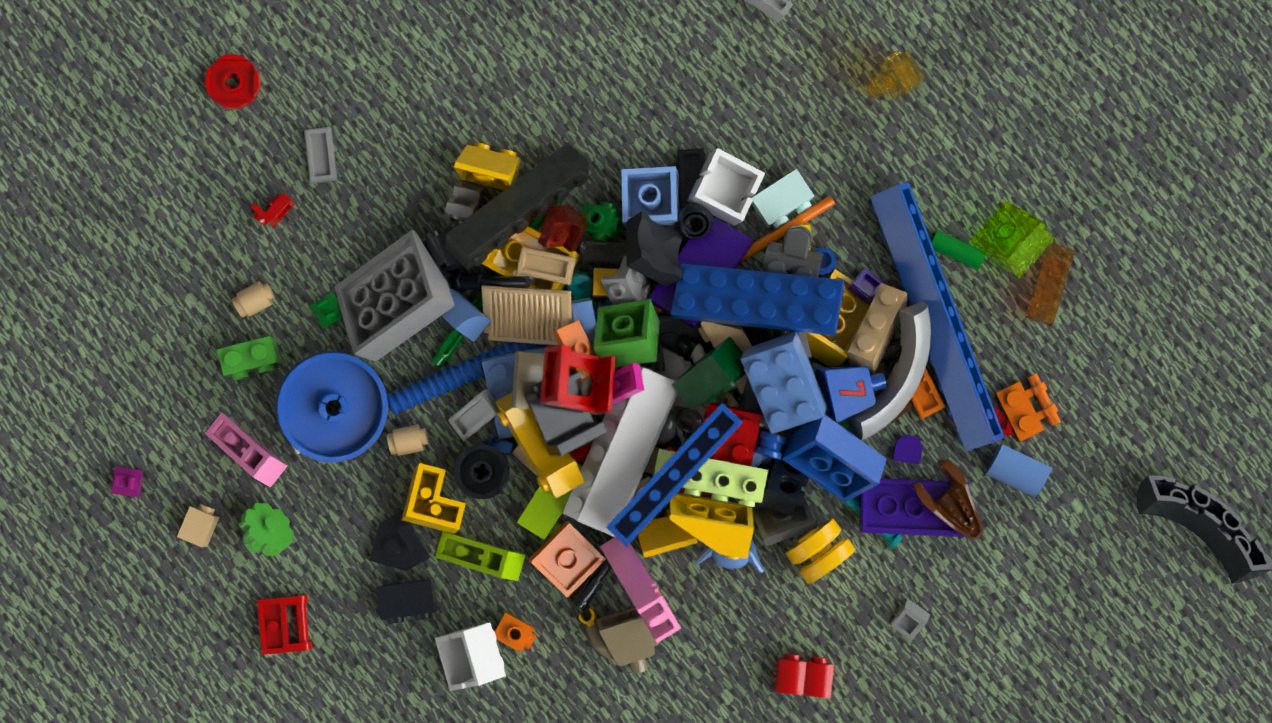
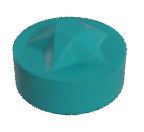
[566,272,593,300]

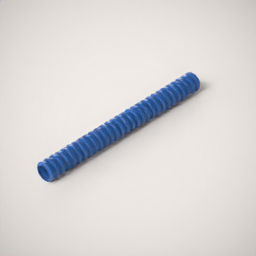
[387,298,612,415]

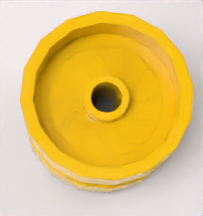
[785,518,856,585]

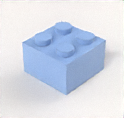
[621,166,680,230]

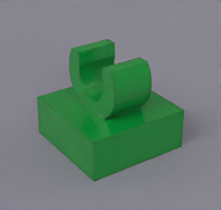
[310,292,343,330]

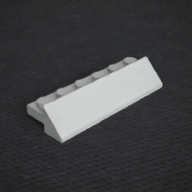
[563,366,678,537]

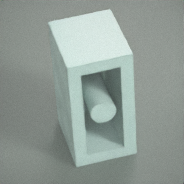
[751,169,814,229]

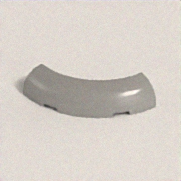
[847,302,931,441]

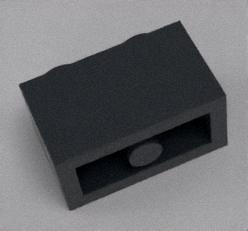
[376,579,437,624]

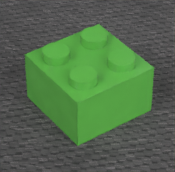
[593,299,660,368]

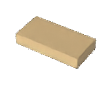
[516,247,576,285]

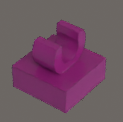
[111,467,144,497]

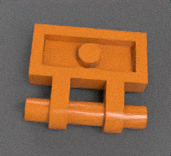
[995,373,1061,442]

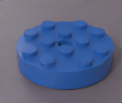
[275,351,388,462]

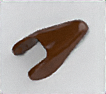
[911,459,983,540]

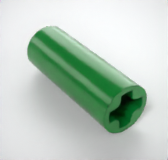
[931,230,986,271]

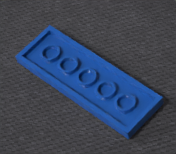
[671,263,844,336]

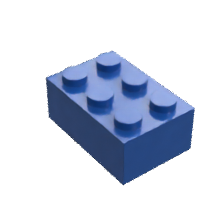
[782,414,886,503]

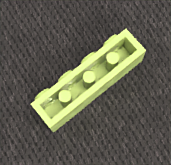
[654,449,768,507]

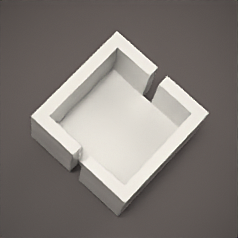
[687,148,765,226]
[435,623,506,691]

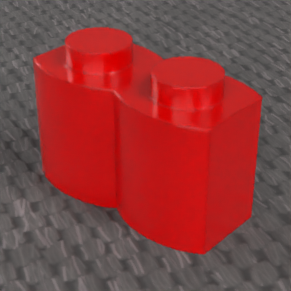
[774,653,834,698]

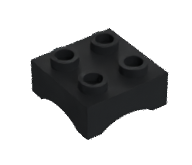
[626,211,682,287]

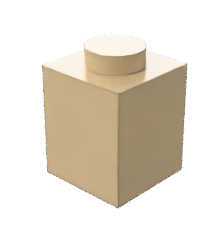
[177,503,220,547]

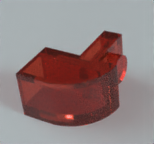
[538,205,587,252]

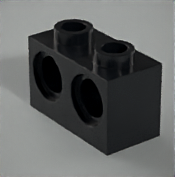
[760,450,809,516]

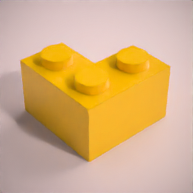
[402,463,466,534]

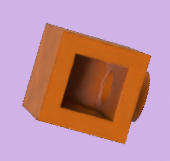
[495,611,537,653]

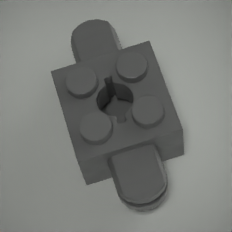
[762,225,823,277]

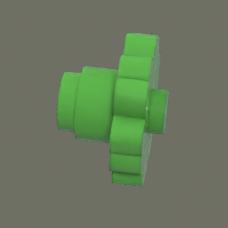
[239,503,294,556]

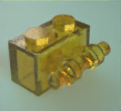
[867,50,925,101]

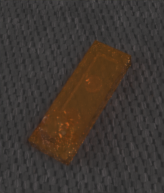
[1025,242,1075,326]

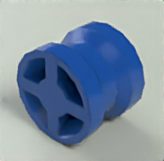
[754,431,787,460]

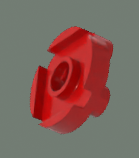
[205,54,261,110]

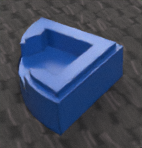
[486,437,514,456]

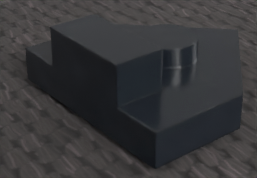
[369,510,430,571]

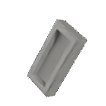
[304,127,338,184]
[448,389,500,442]

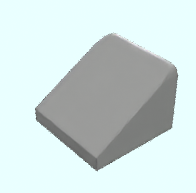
[889,599,930,641]

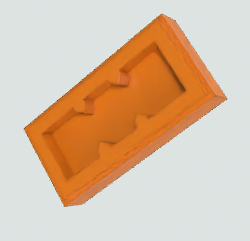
[553,320,597,382]
[910,368,945,420]

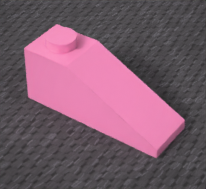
[205,412,287,487]

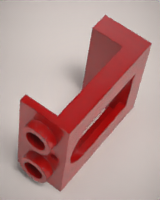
[540,345,615,413]

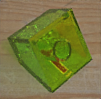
[971,201,1055,279]

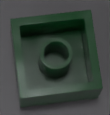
[672,337,746,411]

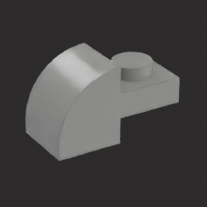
[445,180,485,220]

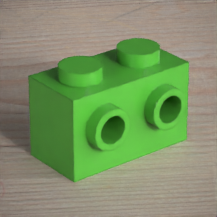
[217,336,282,381]

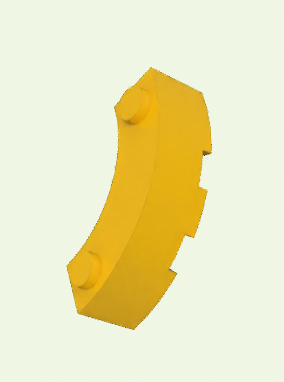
[495,392,584,499]

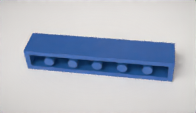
[606,403,743,547]

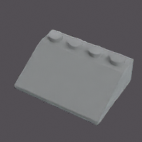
[334,230,455,362]

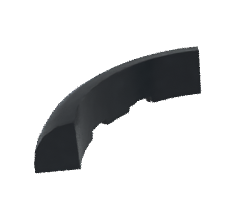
[1137,476,1272,584]

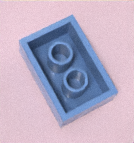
[741,331,827,434]

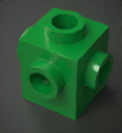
[578,201,624,243]

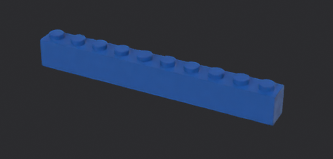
[870,183,1005,452]

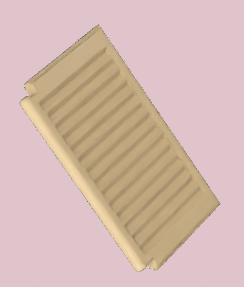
[481,285,572,345]

